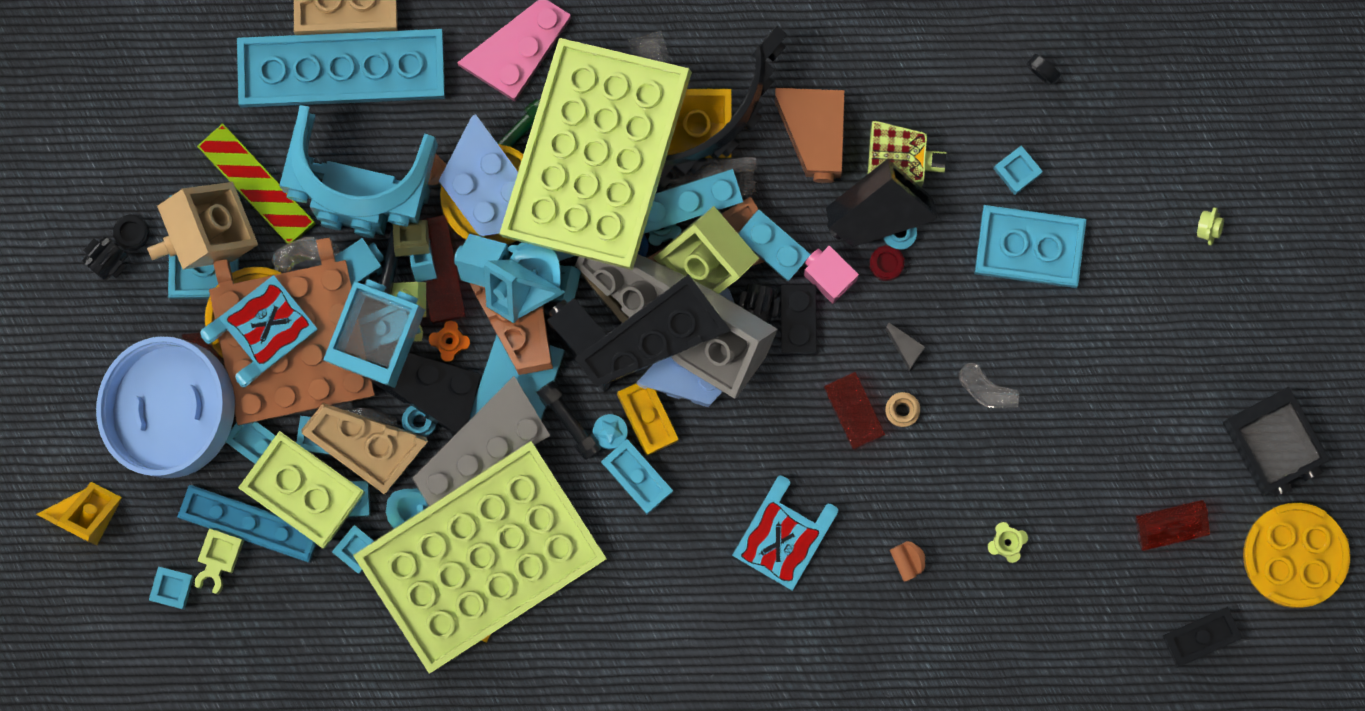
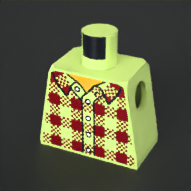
[868,121,946,187]

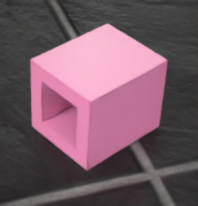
[804,246,859,304]

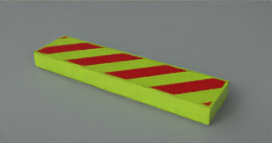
[197,123,316,247]

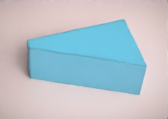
[409,240,437,282]

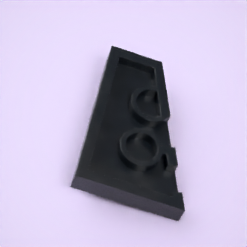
[370,345,480,436]

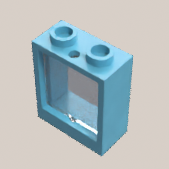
[323,279,425,388]

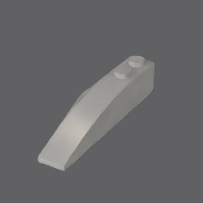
[575,254,778,399]

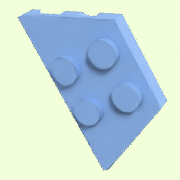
[439,114,518,237]
[636,288,734,407]

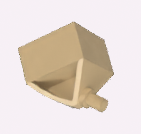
[147,182,258,270]

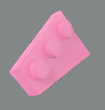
[457,0,571,102]

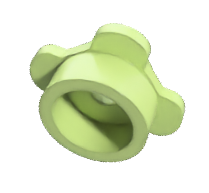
[1197,207,1224,246]
[988,522,1028,563]

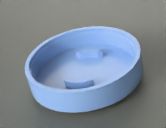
[96,337,235,478]

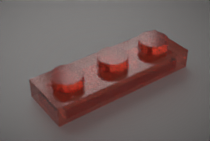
[422,215,466,324]

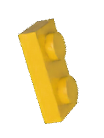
[617,384,679,456]

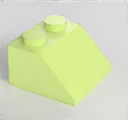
[653,206,759,294]

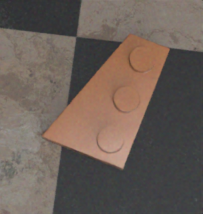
[470,283,553,375]

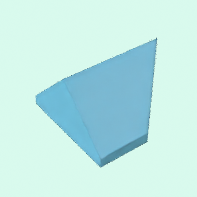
[484,259,566,323]

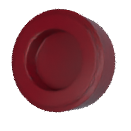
[869,245,904,281]

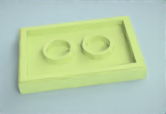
[238,431,365,549]

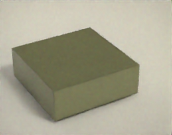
[393,220,430,257]

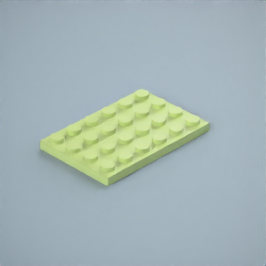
[499,38,692,270]
[353,441,606,674]

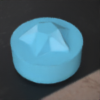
[593,414,628,450]

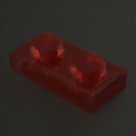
[823,372,885,450]
[1135,500,1210,551]

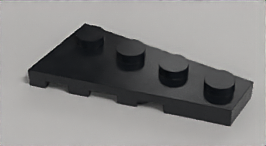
[575,274,731,388]

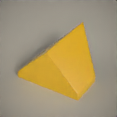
[36,482,122,546]

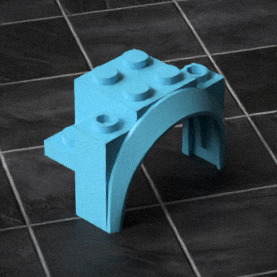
[279,105,438,238]

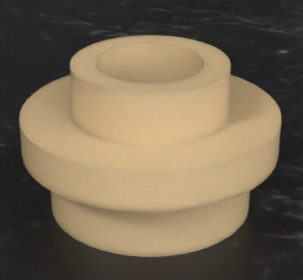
[885,392,920,427]

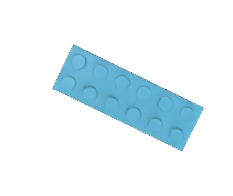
[237,29,445,108]

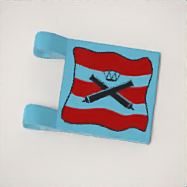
[200,275,318,388]
[732,475,838,591]

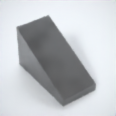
[885,323,925,371]

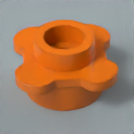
[429,320,470,362]

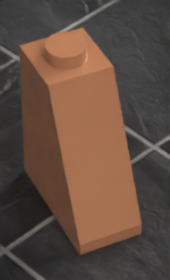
[775,88,844,183]

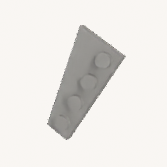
[412,376,550,506]

